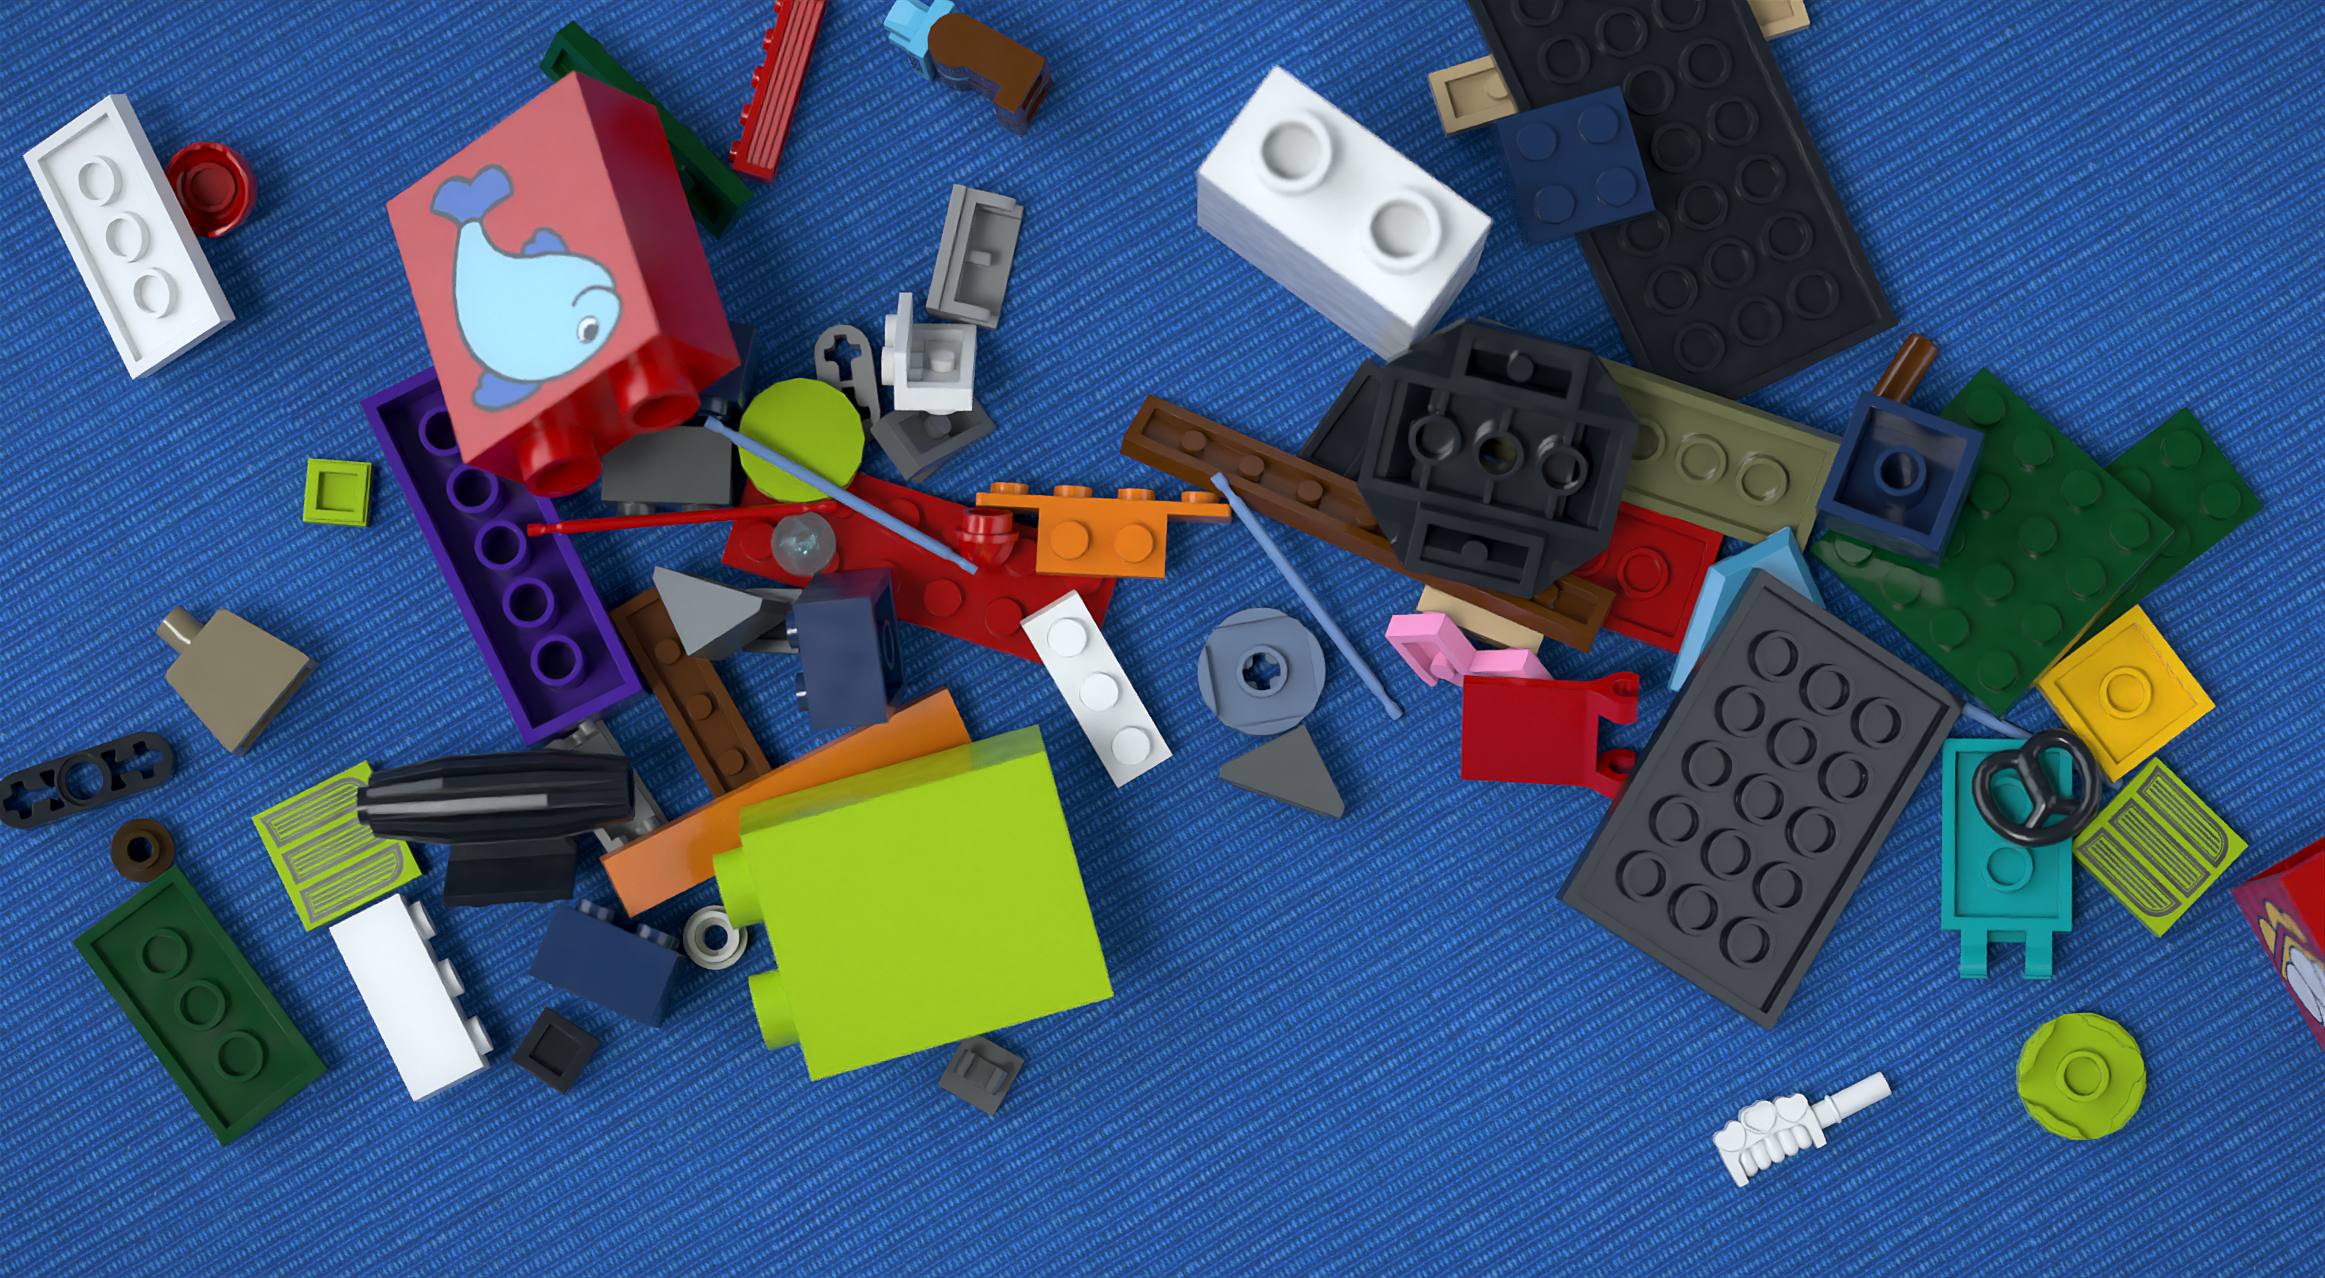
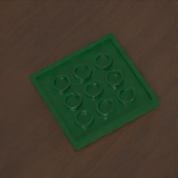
[1810,367,2176,722]

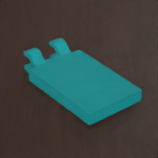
[1941,738,2072,980]

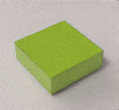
[303,458,375,528]

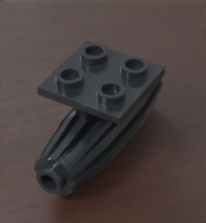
[357,748,636,908]

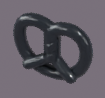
[1971,729,2102,849]

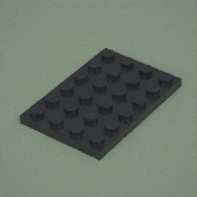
[1555,567,1967,1032]

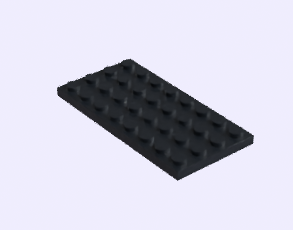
[1464,0,1898,401]

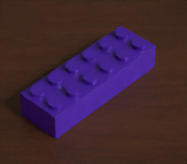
[359,365,650,750]

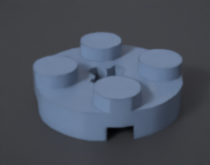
[1198,608,1326,737]

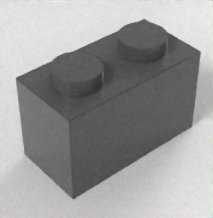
[601,426,737,517]

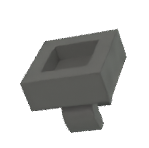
[937,1035,1025,1117]

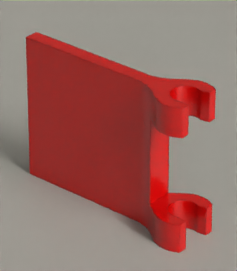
[1461,672,1639,799]

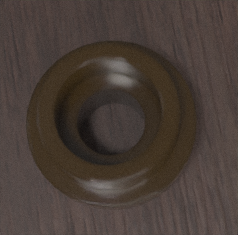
[110,818,176,883]

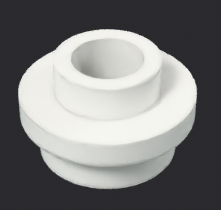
[683,905,748,970]

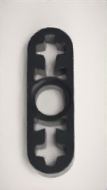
[0,732,178,831]

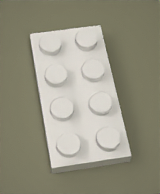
[23,93,236,379]

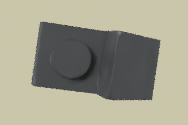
[869,395,997,484]

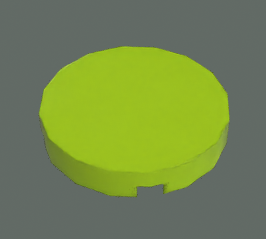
[738,378,866,504]
[2016,1013,2147,1140]

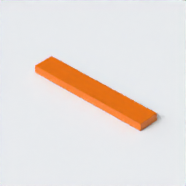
[599,685,972,918]

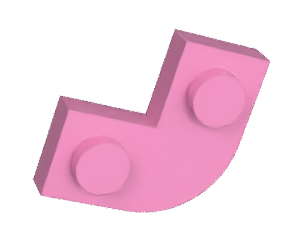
[1385,611,1554,687]

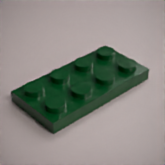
[2058,407,2264,662]
[72,864,331,1147]

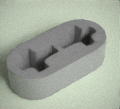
[814,325,882,444]

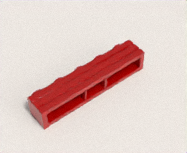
[728,0,829,186]

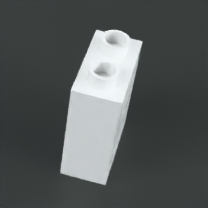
[1197,66,1492,361]

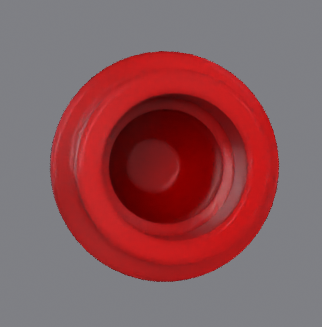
[954,507,1019,570]

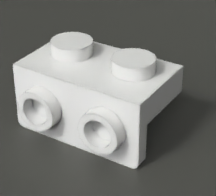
[882,293,977,415]

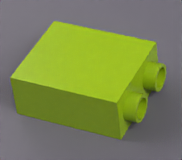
[712,724,1114,1081]

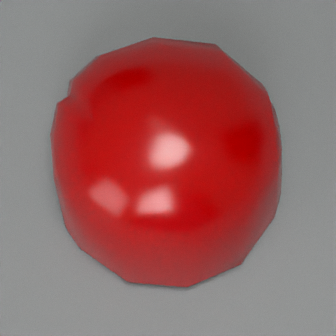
[164,141,257,239]

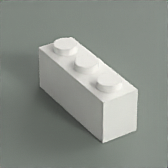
[329,893,494,1102]

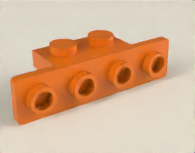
[975,482,1232,580]

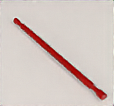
[527,499,837,537]

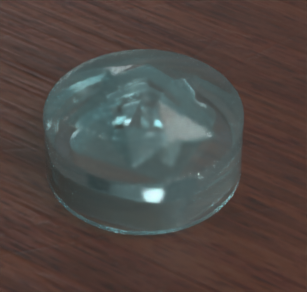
[771,512,837,577]

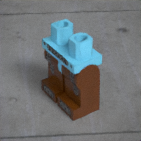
[883,0,1053,138]

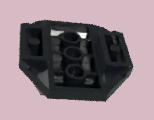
[1357,317,1640,599]

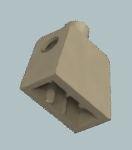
[156,605,320,757]

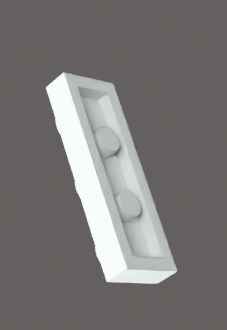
[1020,589,1173,788]

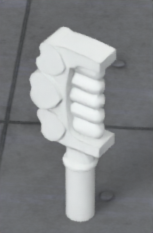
[1712,1071,1892,1187]

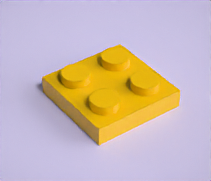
[2035,604,2216,784]

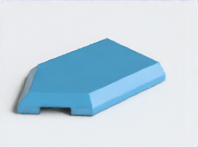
[1667,526,1826,692]

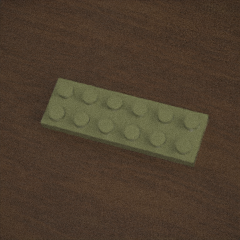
[1477,316,1843,554]

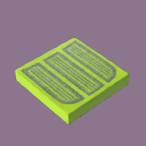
[2072,756,2249,938]
[251,760,425,933]

